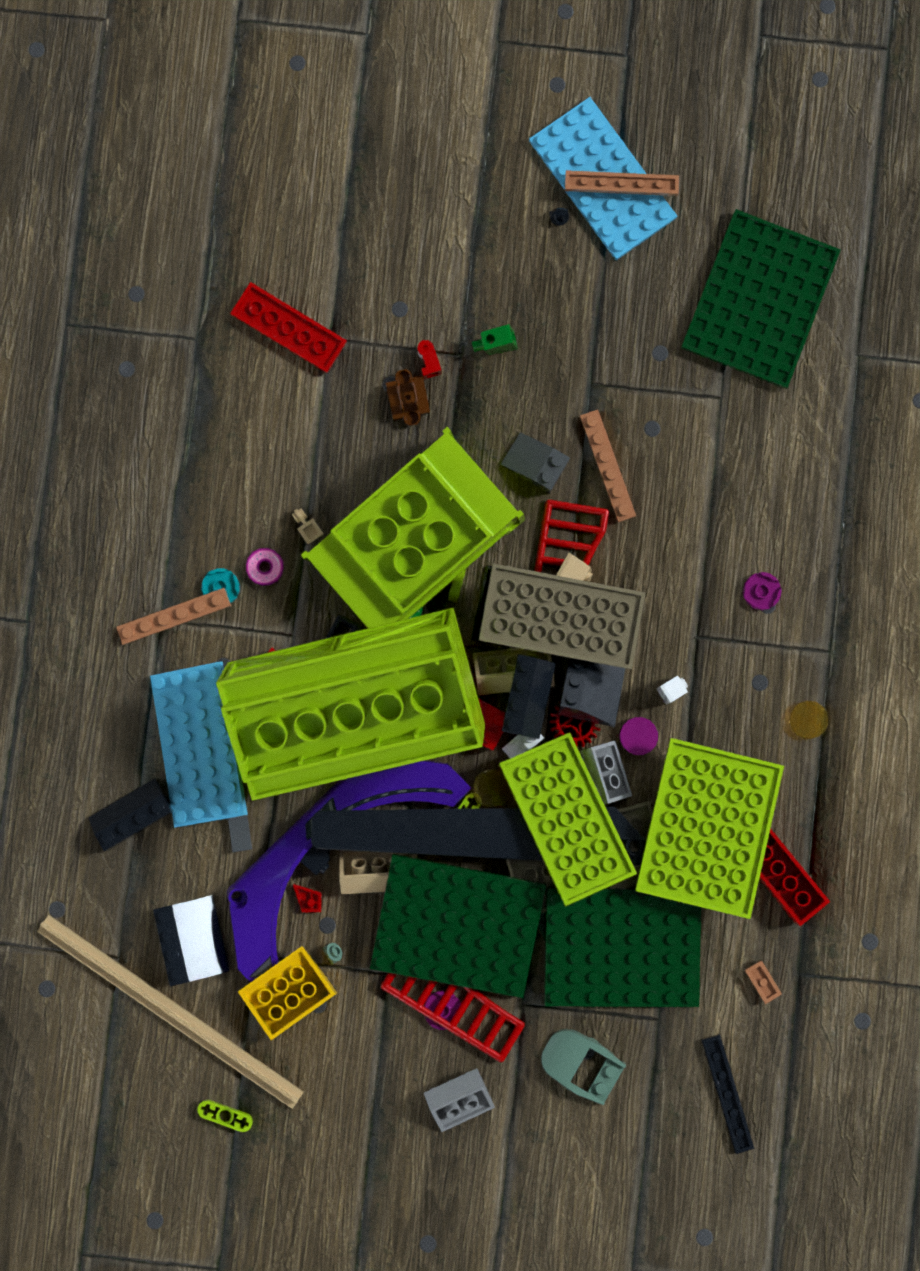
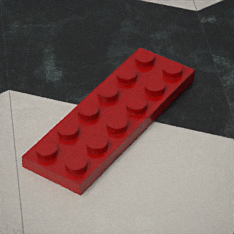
[230,282,347,373]

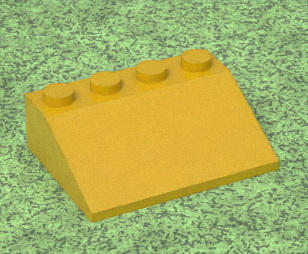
[238,946,337,1040]

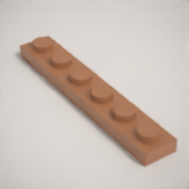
[565,170,679,196]
[580,410,636,523]
[116,588,231,645]

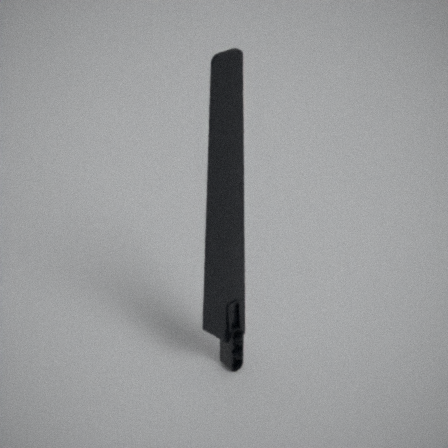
[311,807,647,866]

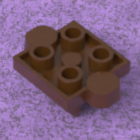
[386,369,430,426]

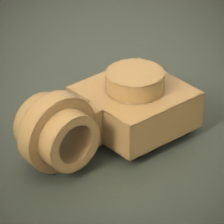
[292,508,324,545]

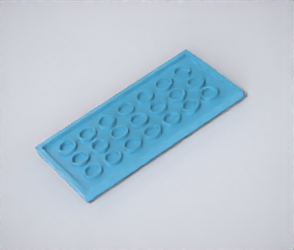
[529,97,678,260]
[150,662,248,828]

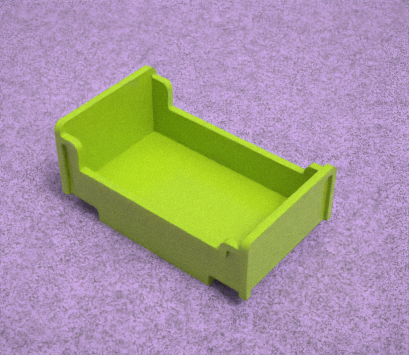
[301,427,525,628]

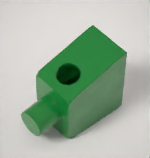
[472,324,518,355]

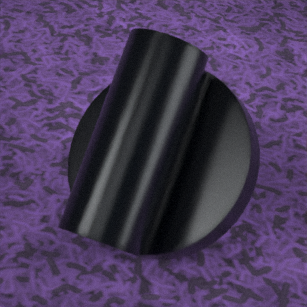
[549,208,569,226]

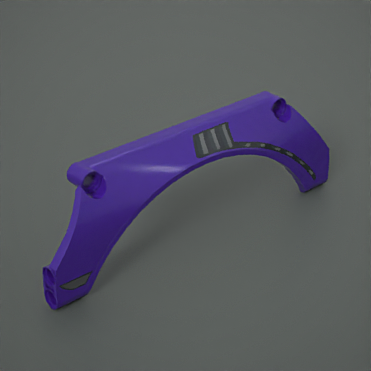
[227,760,472,982]

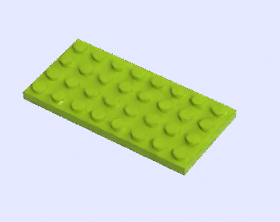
[499,733,637,907]

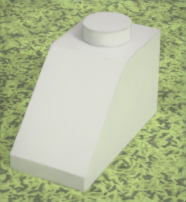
[657,676,688,705]
[502,734,544,758]

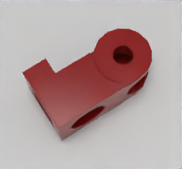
[417,340,442,380]

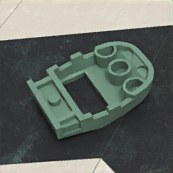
[541,1029,626,1105]

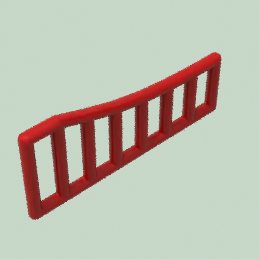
[534,499,609,572]
[381,973,525,1063]

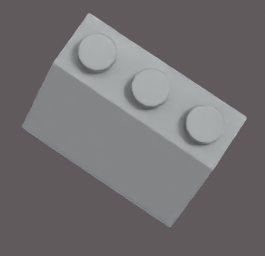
[579,741,632,805]
[424,1069,495,1132]

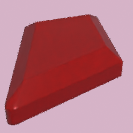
[293,884,322,912]

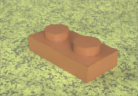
[744,960,782,1004]

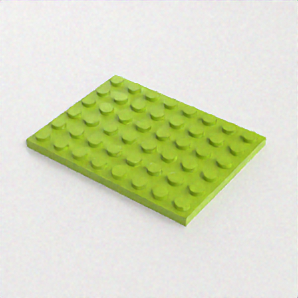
[635,738,784,919]

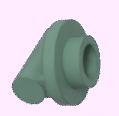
[322,943,342,965]

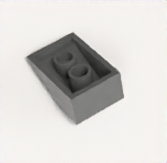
[501,432,570,494]

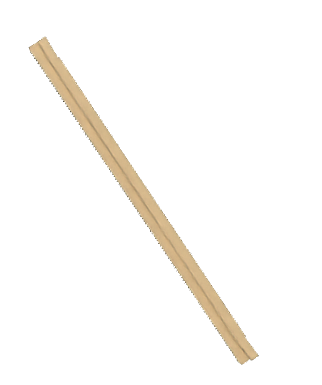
[37,915,304,1109]

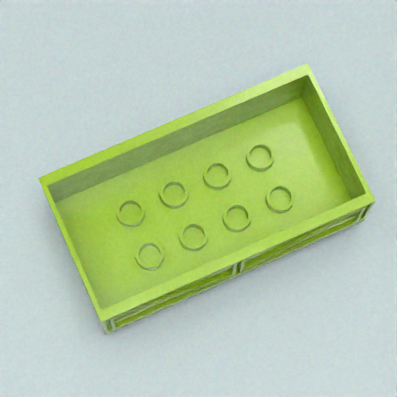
[216,608,485,801]

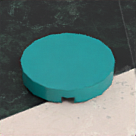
[202,568,240,604]

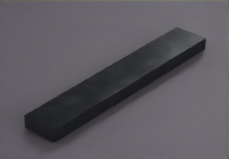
[701,1034,755,1154]

